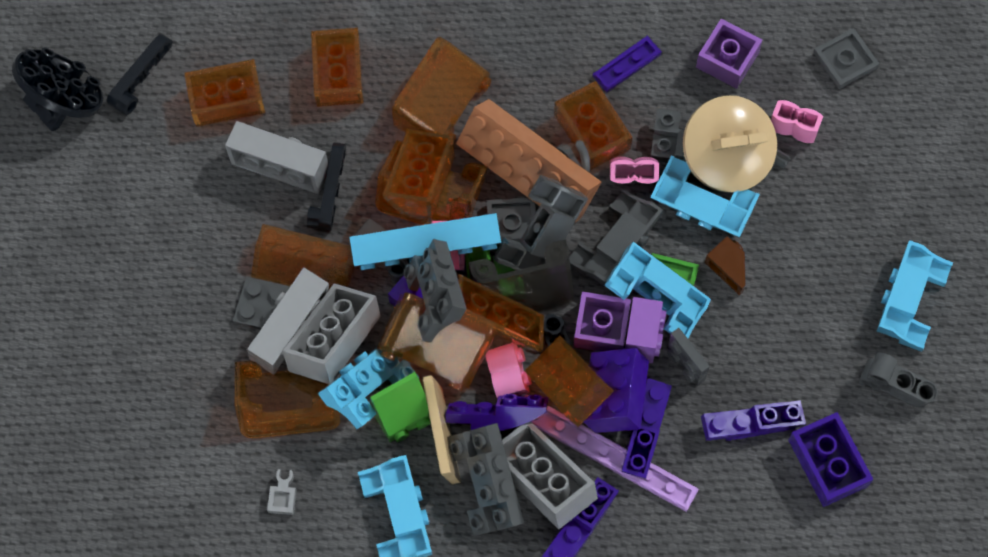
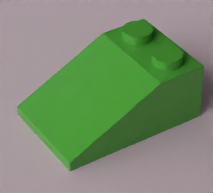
[370,372,431,443]

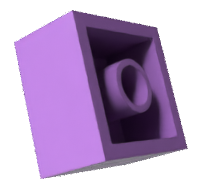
[696,19,762,89]
[574,292,631,352]
[625,297,666,363]

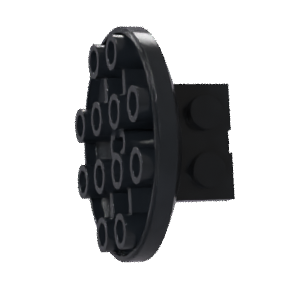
[12,47,103,131]

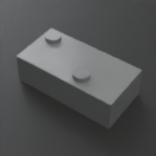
[225,121,329,195]
[247,267,329,375]
[282,284,381,384]
[502,421,598,529]

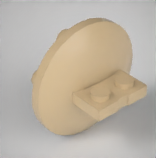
[683,96,777,193]

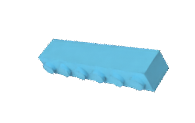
[350,213,501,270]

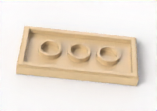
[423,375,461,484]

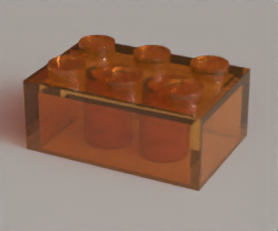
[311,28,364,107]
[184,59,266,127]
[554,81,632,170]
[525,336,614,427]

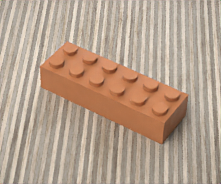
[456,99,602,222]

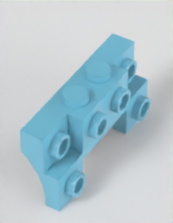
[650,155,760,238]
[877,240,953,352]
[604,242,711,338]
[318,342,419,429]
[358,455,432,557]

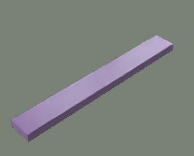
[520,394,699,512]

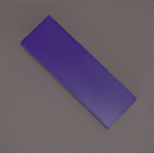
[592,36,662,93]

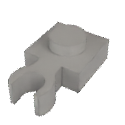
[267,469,297,515]

